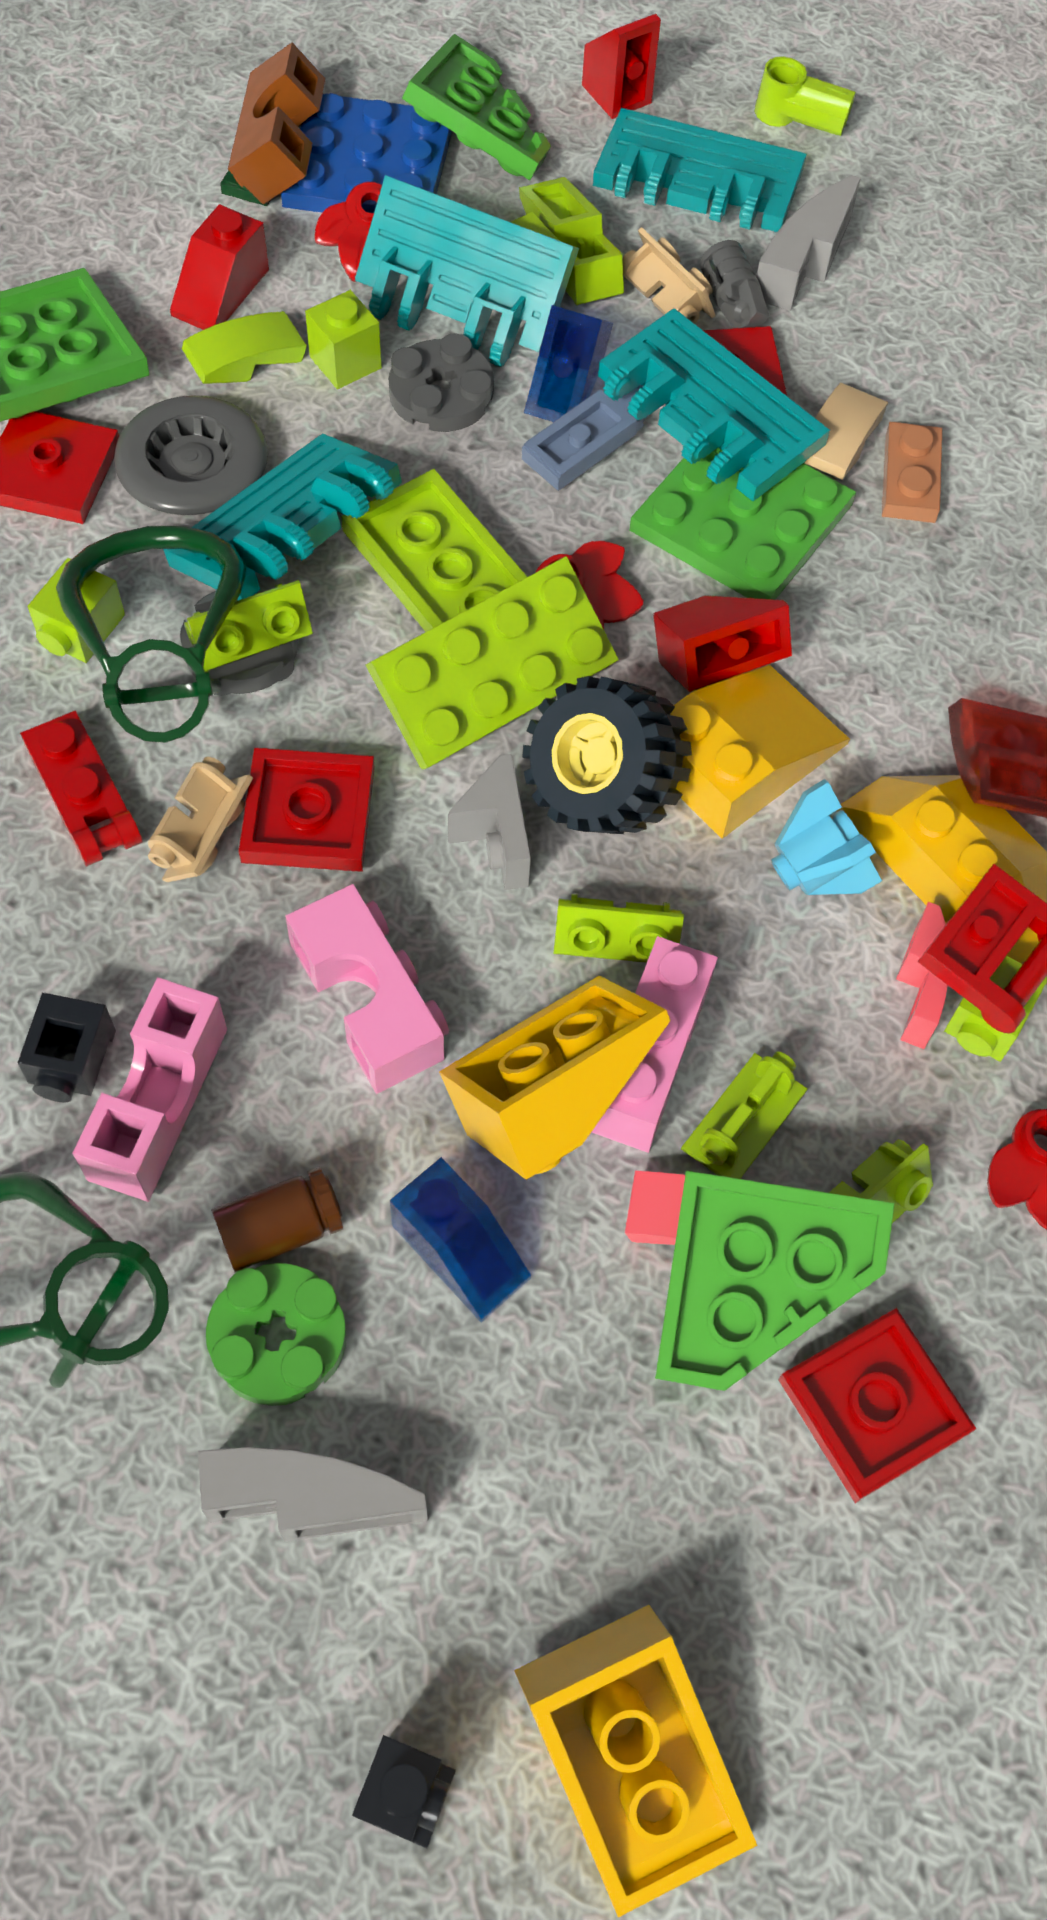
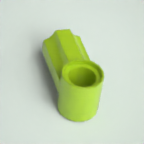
[754,56,856,136]

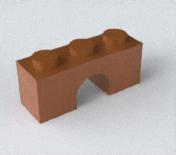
[228,42,326,204]

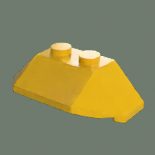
[836,775,1047,964]

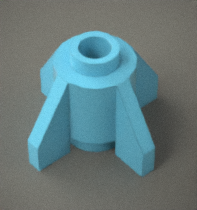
[771,779,882,895]

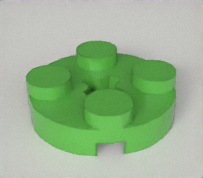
[206,1263,346,1406]

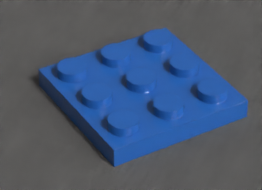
[281,93,452,213]

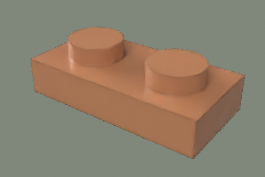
[882,422,942,523]

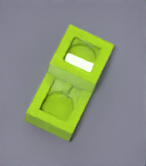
[181,311,307,384]

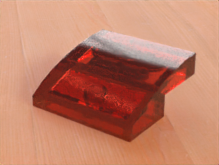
[948,698,1047,818]

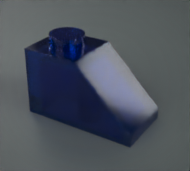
[524,305,613,422]
[389,1157,531,1323]

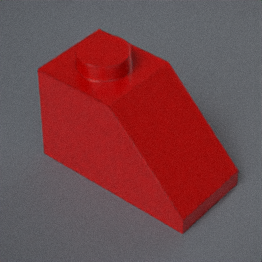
[582,14,661,119]
[170,204,269,330]
[653,596,792,692]

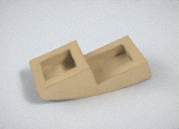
[804,382,888,480]

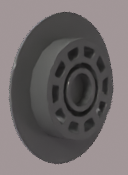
[114,395,268,515]

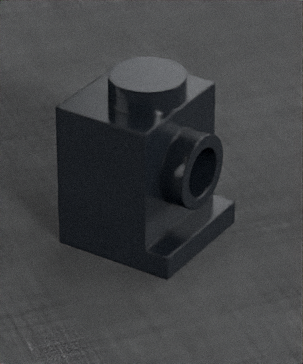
[17,992,116,1103]
[352,1735,456,1849]

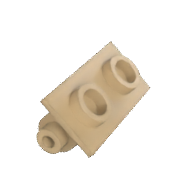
[622,227,716,324]
[148,757,253,882]

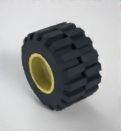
[522,676,692,834]

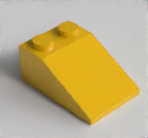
[670,665,850,839]
[439,975,670,1180]
[514,1605,758,1918]

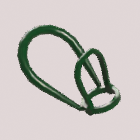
[56,526,246,743]
[0,1171,169,1388]

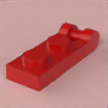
[20,710,143,867]

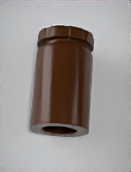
[211,1167,343,1273]

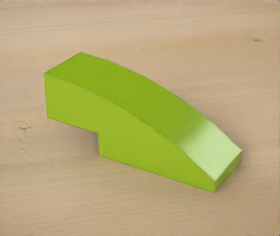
[519,177,624,305]

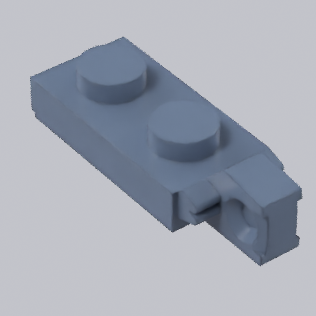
[522,385,649,491]

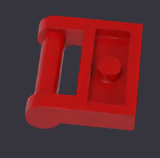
[917,864,1047,1034]

